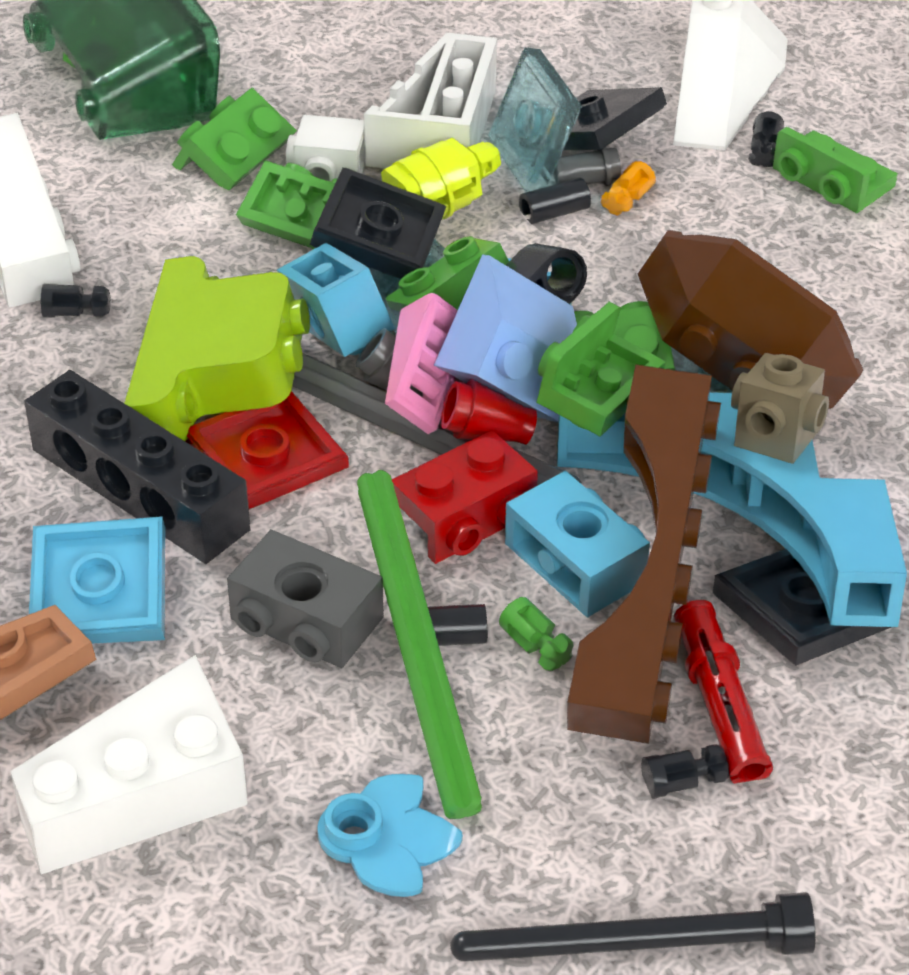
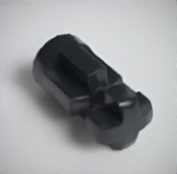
[748,111,784,167]
[41,284,111,318]
[641,744,729,799]

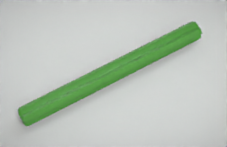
[357,470,482,819]

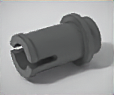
[552,147,621,186]

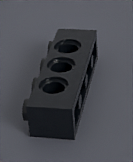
[24,369,251,564]

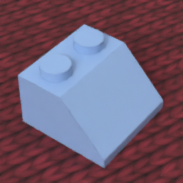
[434,254,577,422]

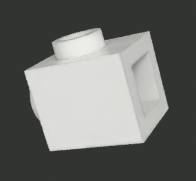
[286,115,365,182]

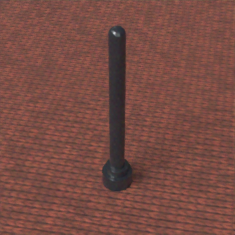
[450,892,816,961]

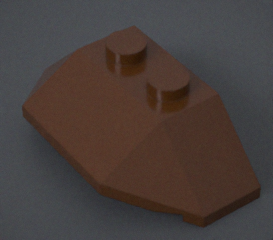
[638,230,864,409]

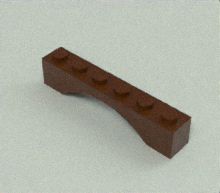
[567,365,721,744]

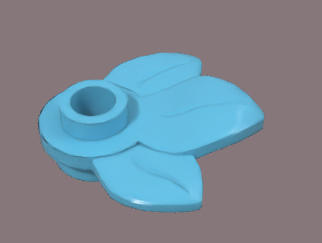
[318,774,463,897]

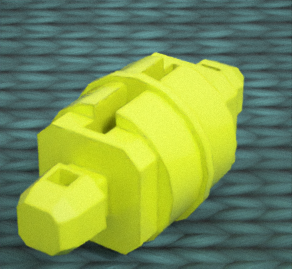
[381,138,501,219]

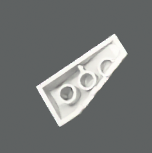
[673,0,788,151]

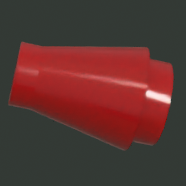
[441,379,537,445]

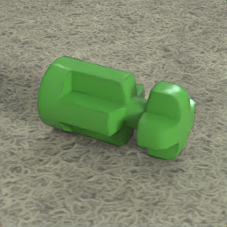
[499,597,574,671]

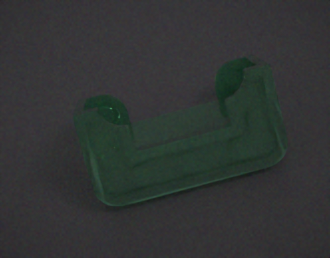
[23,0,220,140]

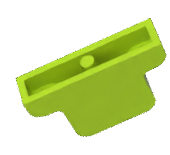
[124,256,310,441]

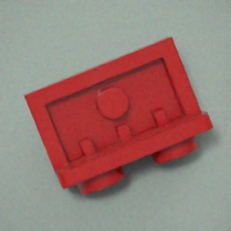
[392,430,538,564]

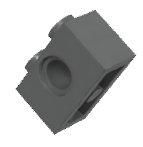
[227,529,384,668]

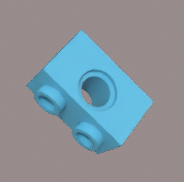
[277,243,395,357]
[505,470,650,618]

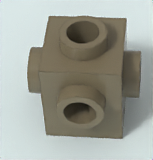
[731,353,829,464]

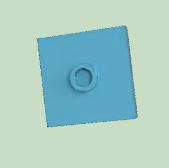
[29,517,165,644]

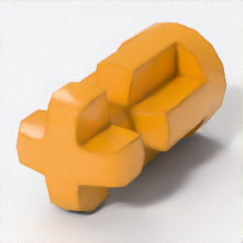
[601,161,656,216]

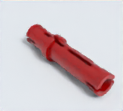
[673,599,773,784]

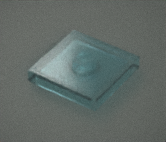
[488,47,582,192]

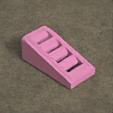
[385,293,458,434]

